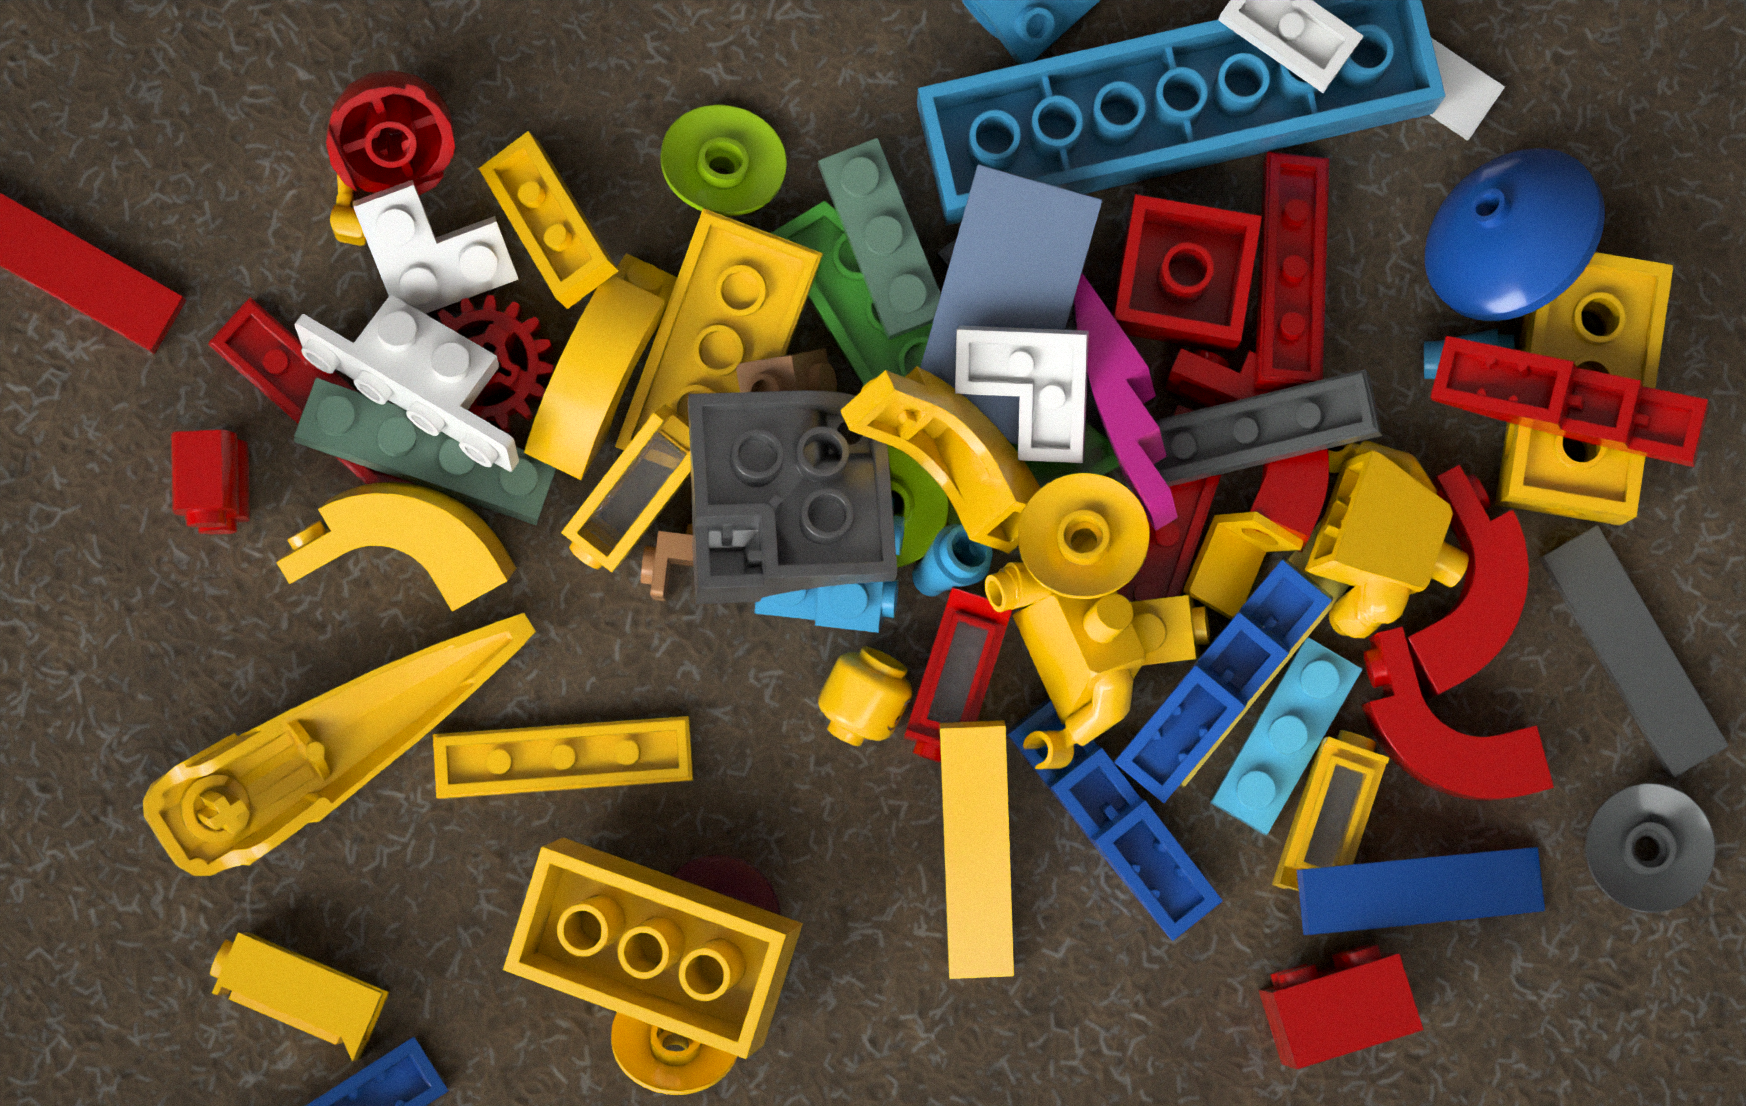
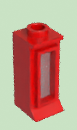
[904,587,1012,763]

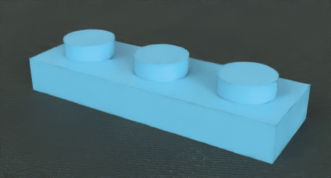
[1210,637,1362,835]

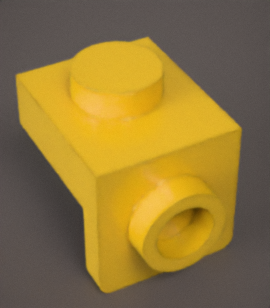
[1130,595,1210,666]

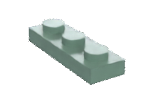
[818,138,941,340]

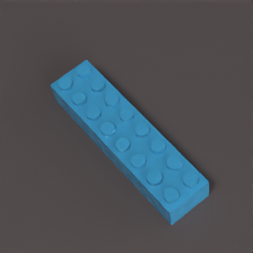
[917,0,1446,226]

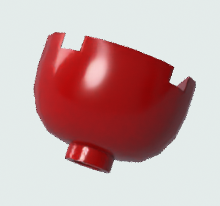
[326,70,455,196]

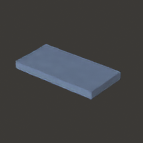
[920,164,1102,444]

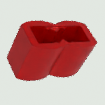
[171,430,250,534]

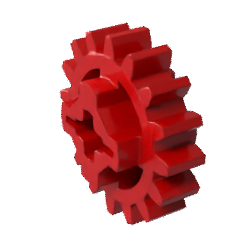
[438,295,555,433]

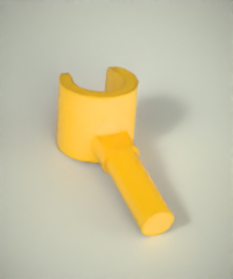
[330,174,367,246]

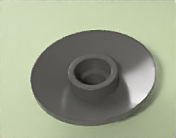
[1585,784,1716,913]

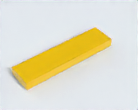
[433,716,694,799]
[940,720,1014,979]

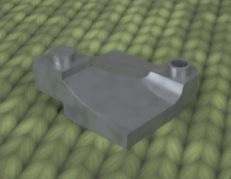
[688,390,897,604]

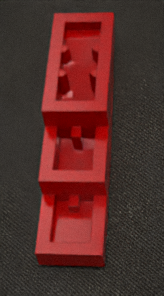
[1430,336,1710,467]

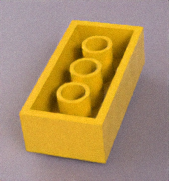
[503,837,803,1059]

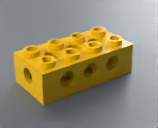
[1495,252,1673,526]

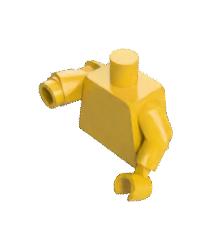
[1305,440,1469,638]
[985,562,1145,769]

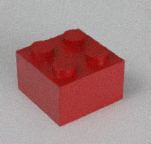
[1112,194,1262,353]
[1258,944,1424,1069]

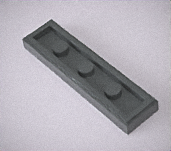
[1126,369,1383,494]
[1539,525,1729,779]

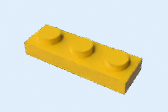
[478,131,619,309]

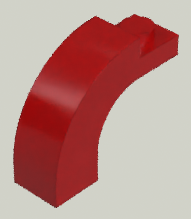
[1165,348,1329,553]
[1406,465,1529,698]
[1361,626,1554,801]

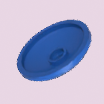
[1424,148,1605,321]

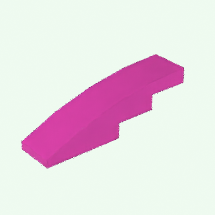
[1074,273,1178,531]

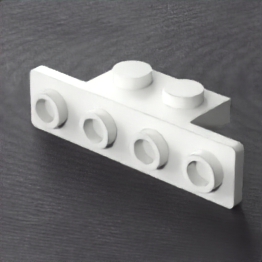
[294,294,519,472]

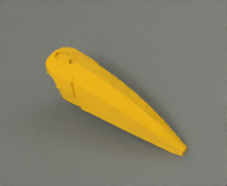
[143,613,536,876]

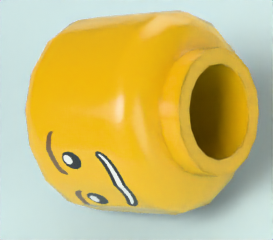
[818,646,913,746]

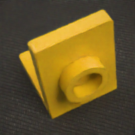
[1183,512,1304,619]

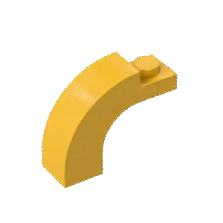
[524,253,677,480]
[840,366,1041,553]
[276,482,517,611]

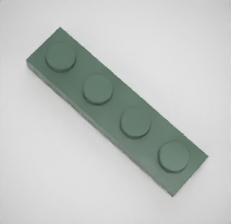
[294,378,556,526]

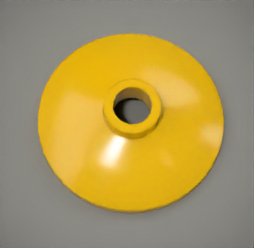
[1018,473,1150,599]
[611,1012,738,1095]

